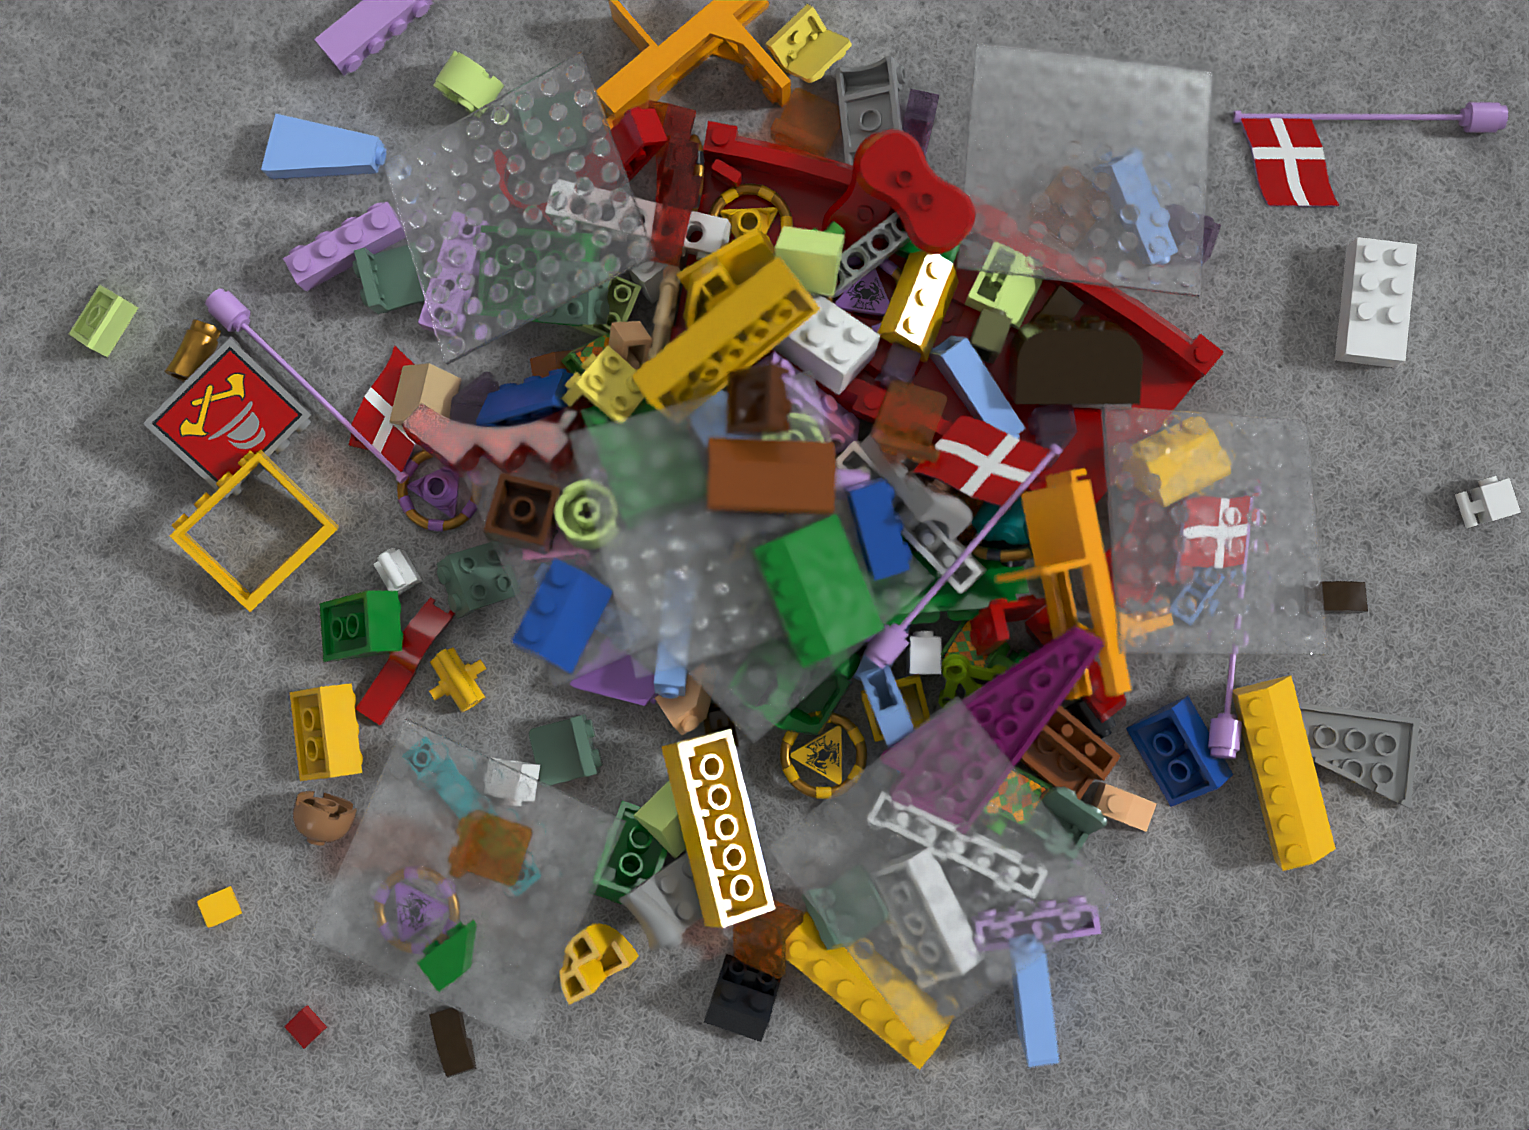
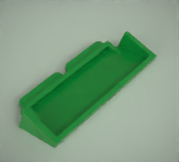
[854,547,1029,626]

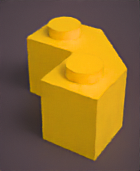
[684,256,737,329]

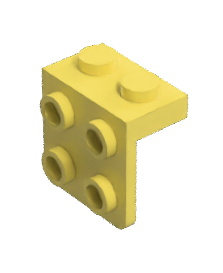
[765,4,852,83]
[561,345,645,425]

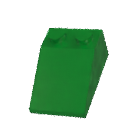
[320,591,403,662]
[589,800,668,905]

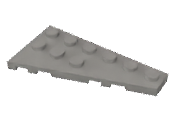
[1235,702,1420,808]

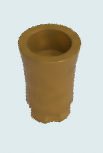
[165,320,221,382]

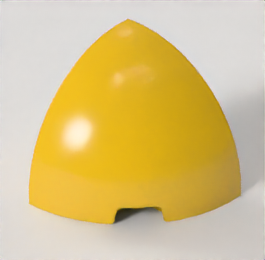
[560,923,639,1005]

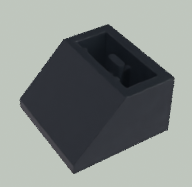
[704,954,783,1042]

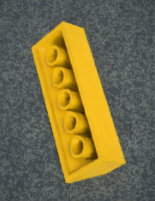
[631,256,821,426]
[1232,675,1336,871]
[661,729,775,927]
[777,909,955,1070]

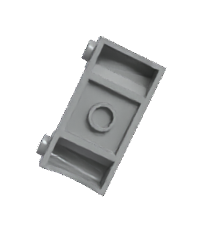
[835,55,907,166]
[860,428,972,542]
[619,852,703,951]

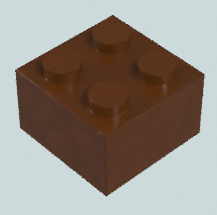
[483,472,563,555]

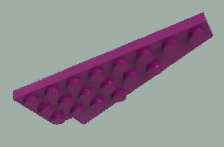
[881,626,1104,829]

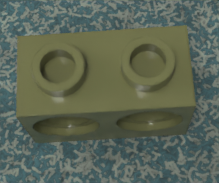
[969,307,1012,364]

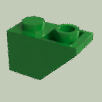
[416,920,477,993]

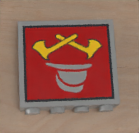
[142,336,311,499]

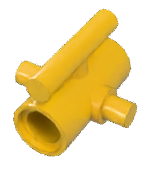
[429,647,486,713]

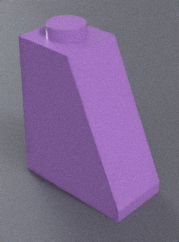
[570,637,660,706]

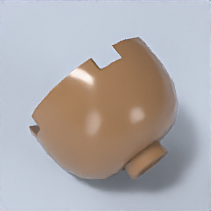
[293,791,357,846]

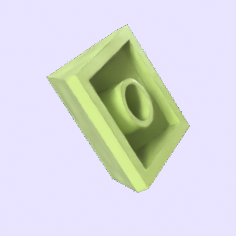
[775,226,844,296]
[69,285,138,357]
[633,780,686,859]

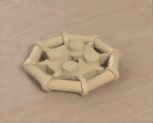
[648,265,681,361]

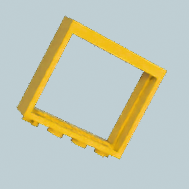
[169,450,339,612]

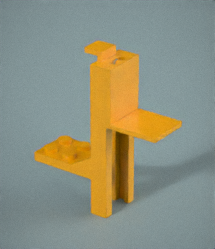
[595,0,791,134]
[995,468,1172,700]

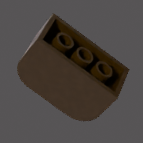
[1008,315,1143,404]

